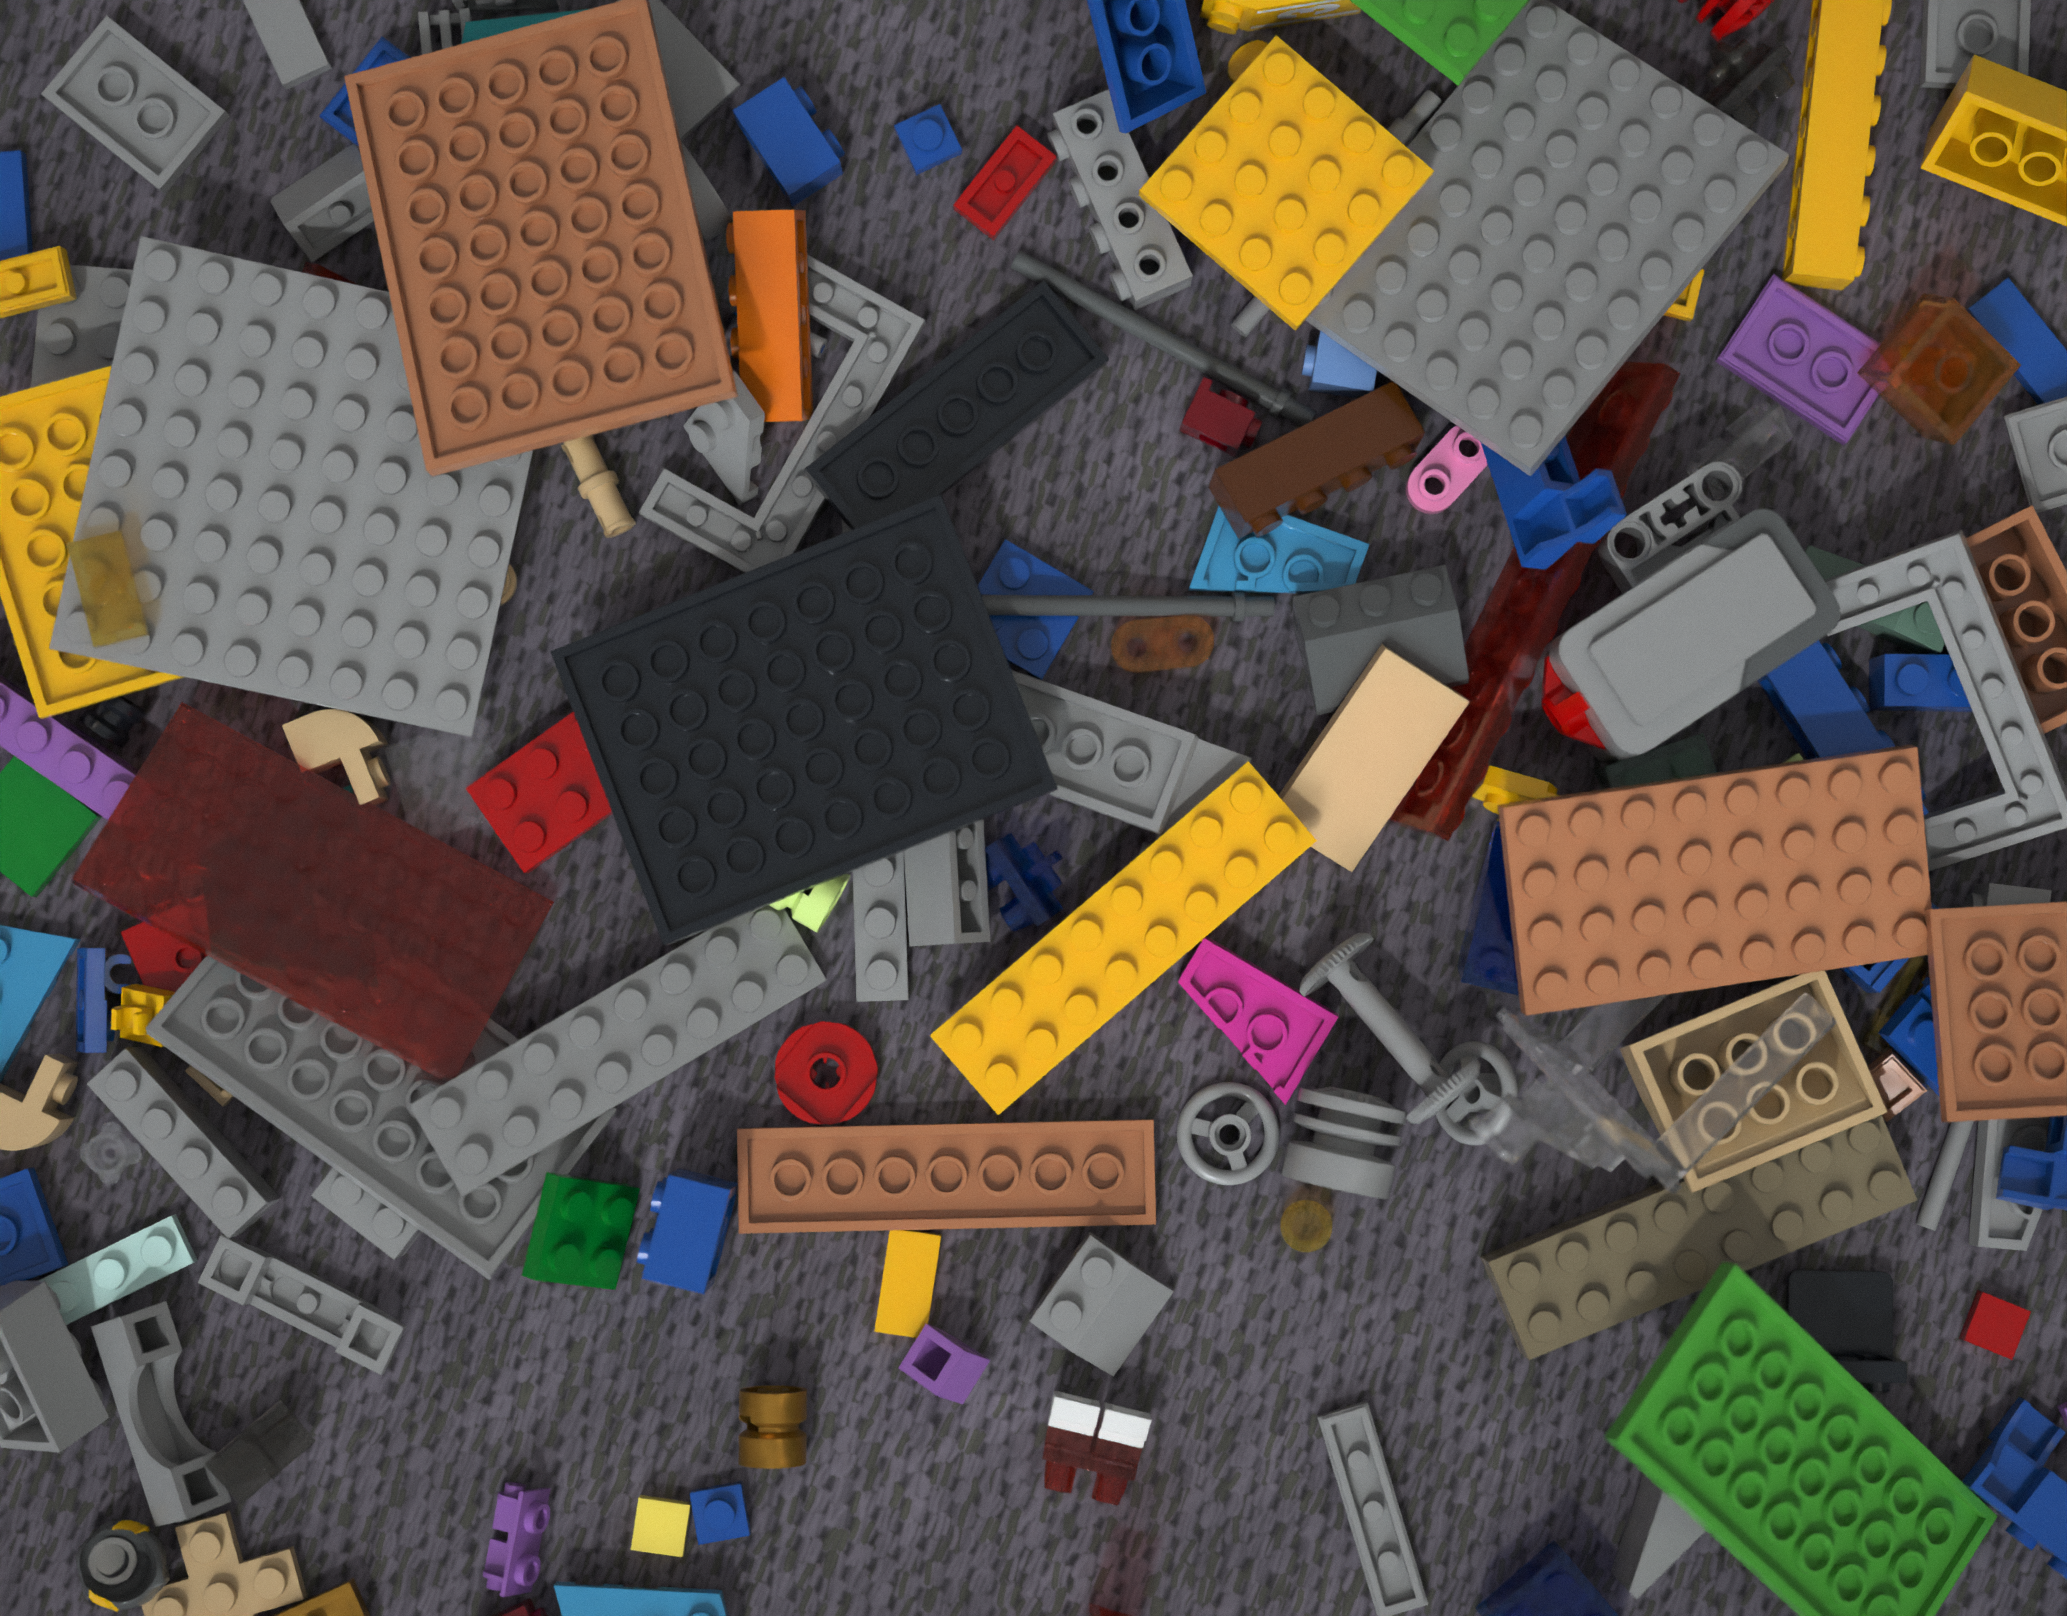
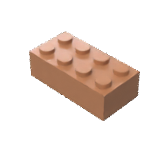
[1966,505,2067,734]

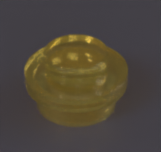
[1280,1200,1332,1252]

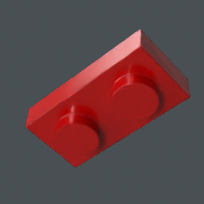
[953,125,1057,241]

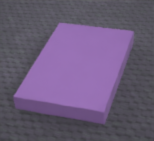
[1715,274,1903,445]

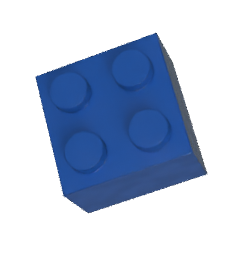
[637,1168,738,1294]

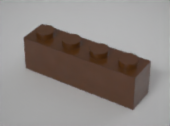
[1208,381,1425,539]

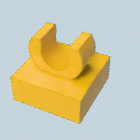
[111,984,175,1047]

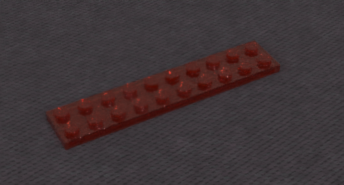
[1389,361,1680,841]

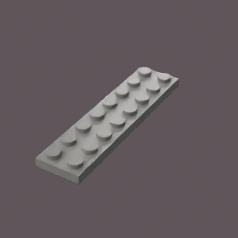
[408,905,827,1197]

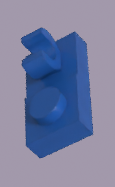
[76,948,131,1053]

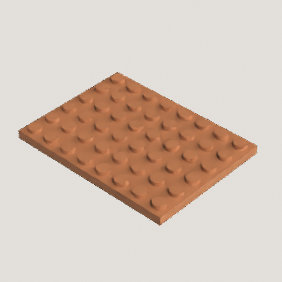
[344,0,738,476]

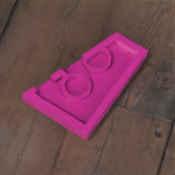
[1178,936,1339,1105]

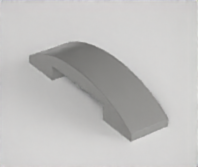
[198,1235,407,1375]

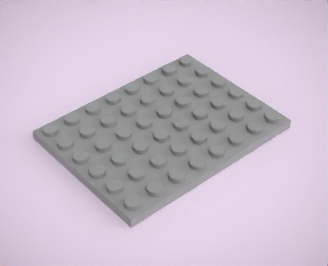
[1305,0,1789,476]

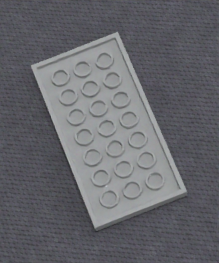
[146,891,617,1280]

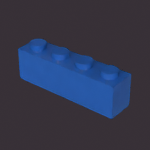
[1757,640,1929,815]

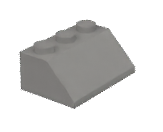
[0,1280,109,1453]

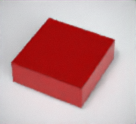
[1959,1290,2031,1360]

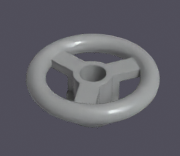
[1436,1041,1518,1146]
[1177,1082,1280,1185]

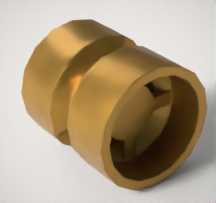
[739,1386,807,1469]

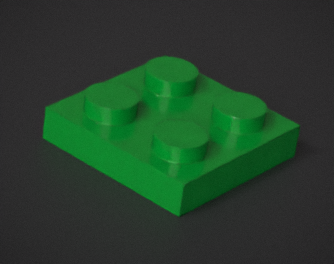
[521,1172,640,1290]

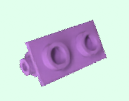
[483,1482,551,1597]

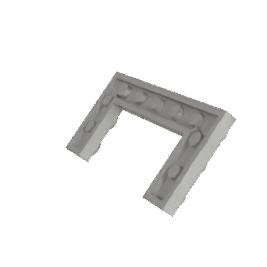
[639,255,926,573]
[1824,529,2067,871]

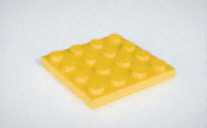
[1138,35,1434,331]

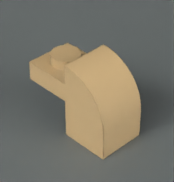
[282,709,391,808]
[0,1053,78,1151]

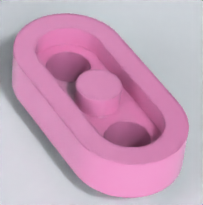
[1406,426,1487,514]

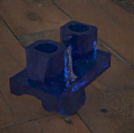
[985,833,1063,932]

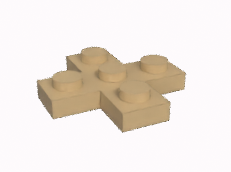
[142,1510,307,1616]

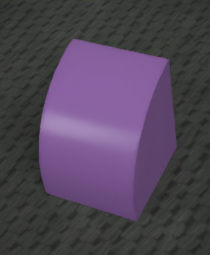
[898,1323,990,1404]

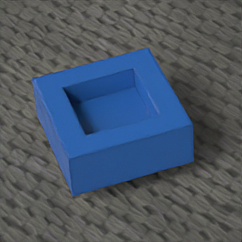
[894,104,962,175]
[689,1481,751,1545]

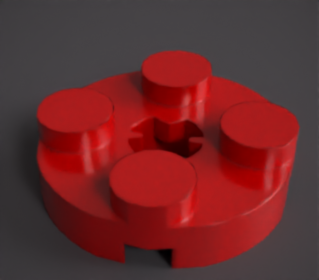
[775,1021,879,1125]

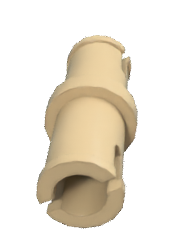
[561,435,636,538]

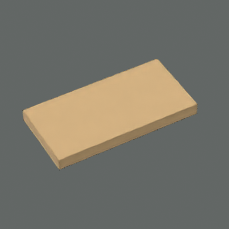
[1278,644,1470,872]

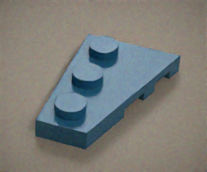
[1188,506,1369,594]
[0,925,81,1083]
[554,1581,729,1616]

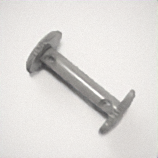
[1299,933,1480,1124]

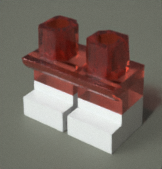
[1042,1390,1152,1505]

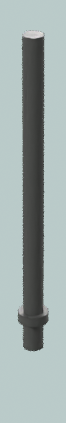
[1011,250,1316,426]
[981,591,1275,622]

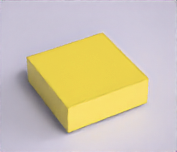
[631,1495,691,1557]

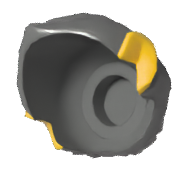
[75,1520,170,1612]

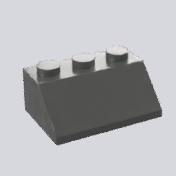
[1293,565,1469,715]

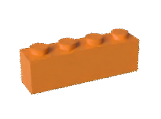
[726,210,813,422]

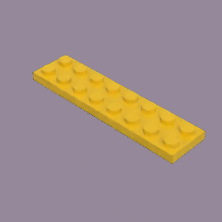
[930,761,1317,1115]

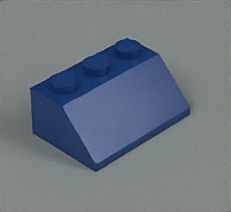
[1087,0,1206,134]

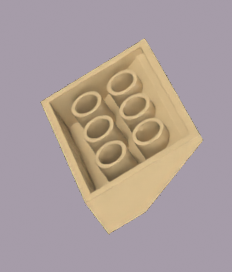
[1619,971,1887,1193]

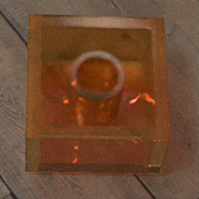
[1857,293,2021,446]

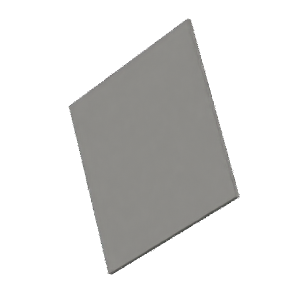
[49,236,533,737]

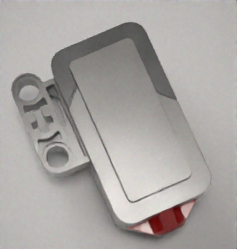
[1537,462,1840,763]

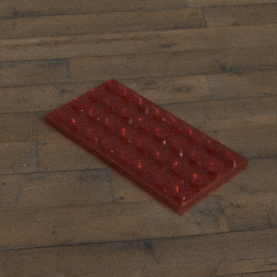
[72,702,554,1082]

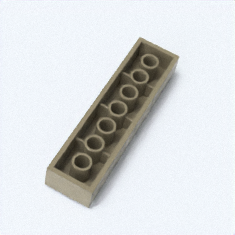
[1480,1115,1917,1360]

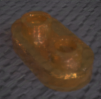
[1111,615,1214,674]

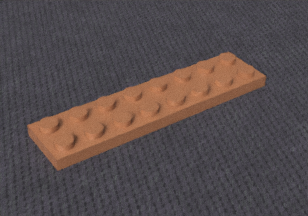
[737,1119,1156,1234]

